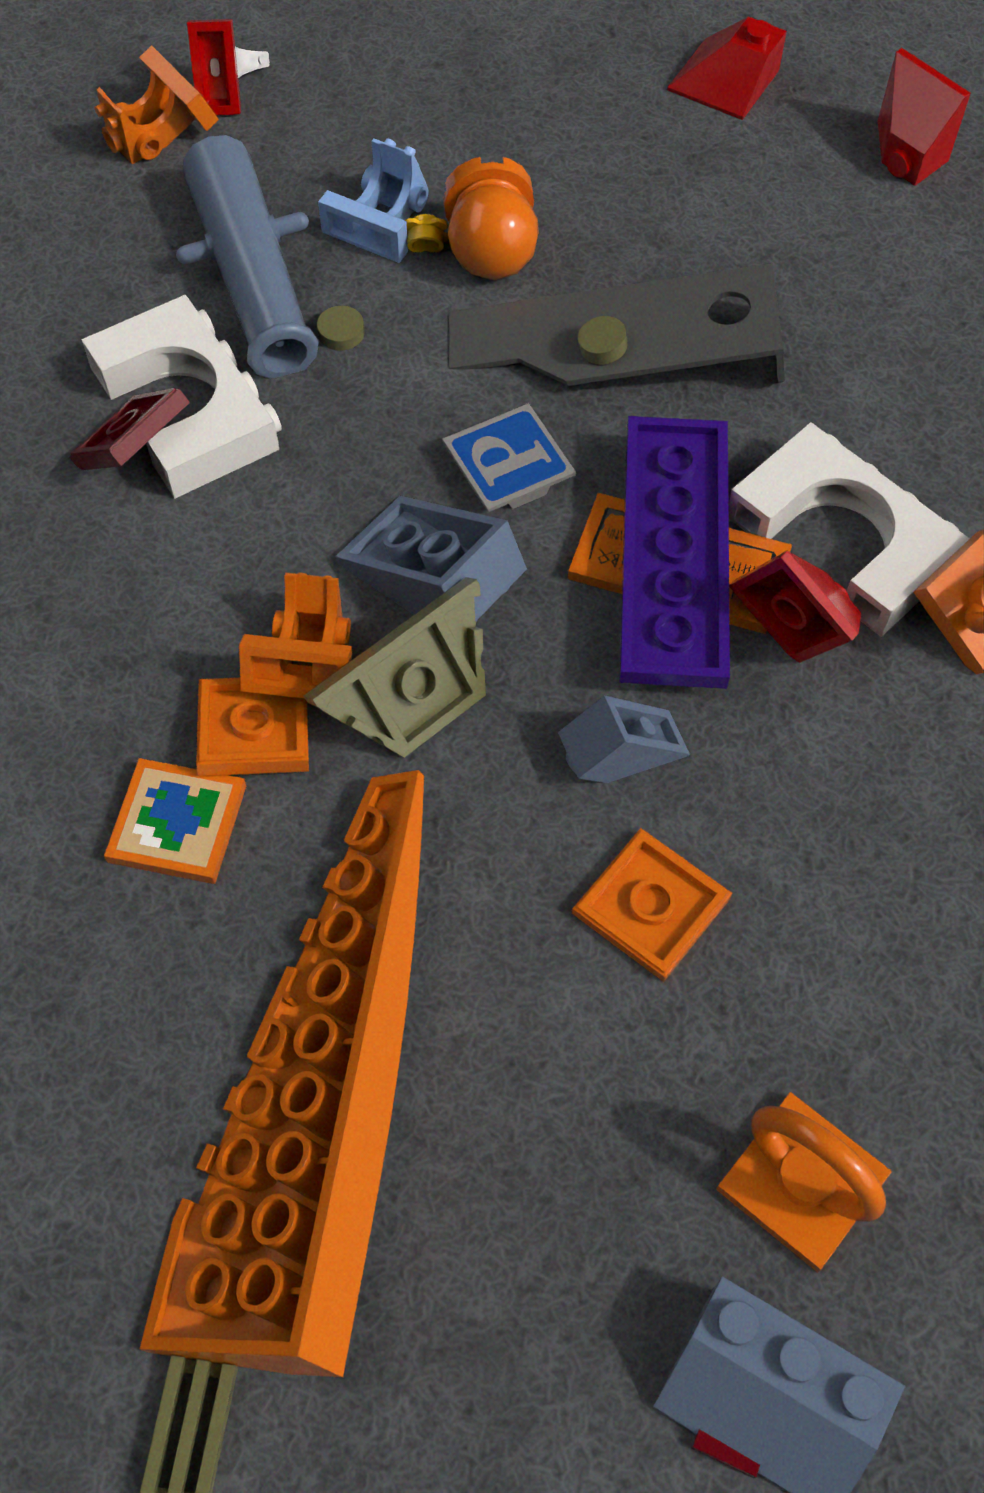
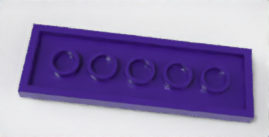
[619,416,730,689]

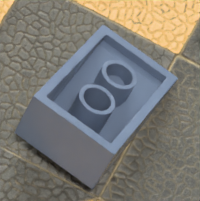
[335,496,527,622]

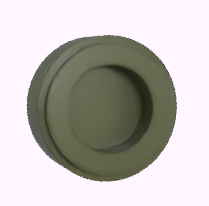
[317,306,365,351]
[578,316,628,365]

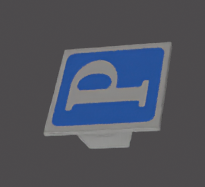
[442,403,576,512]

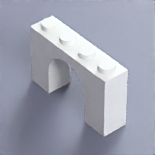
[81,294,282,499]
[728,422,970,637]

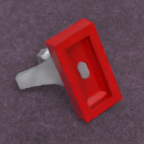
[187,19,269,115]

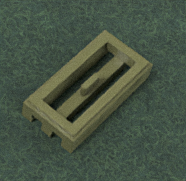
[140,1355,238,1493]

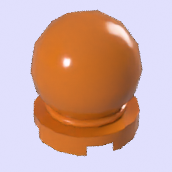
[443,157,539,281]

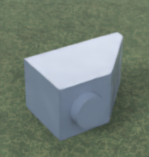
[558,695,690,783]

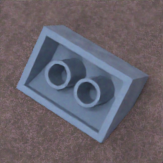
[653,1276,905,1493]

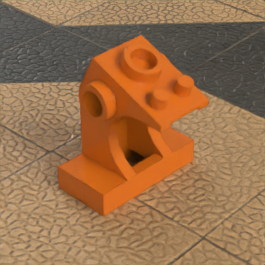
[94,45,219,164]
[239,573,352,699]

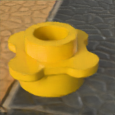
[405,214,448,252]

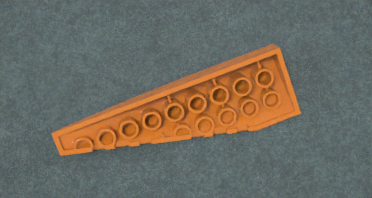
[140,770,424,1377]

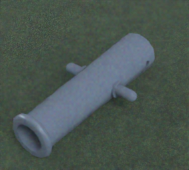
[176,135,319,378]

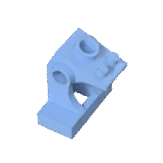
[318,138,429,263]

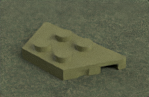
[304,577,486,758]

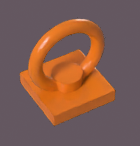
[913,529,984,674]
[716,1092,892,1273]

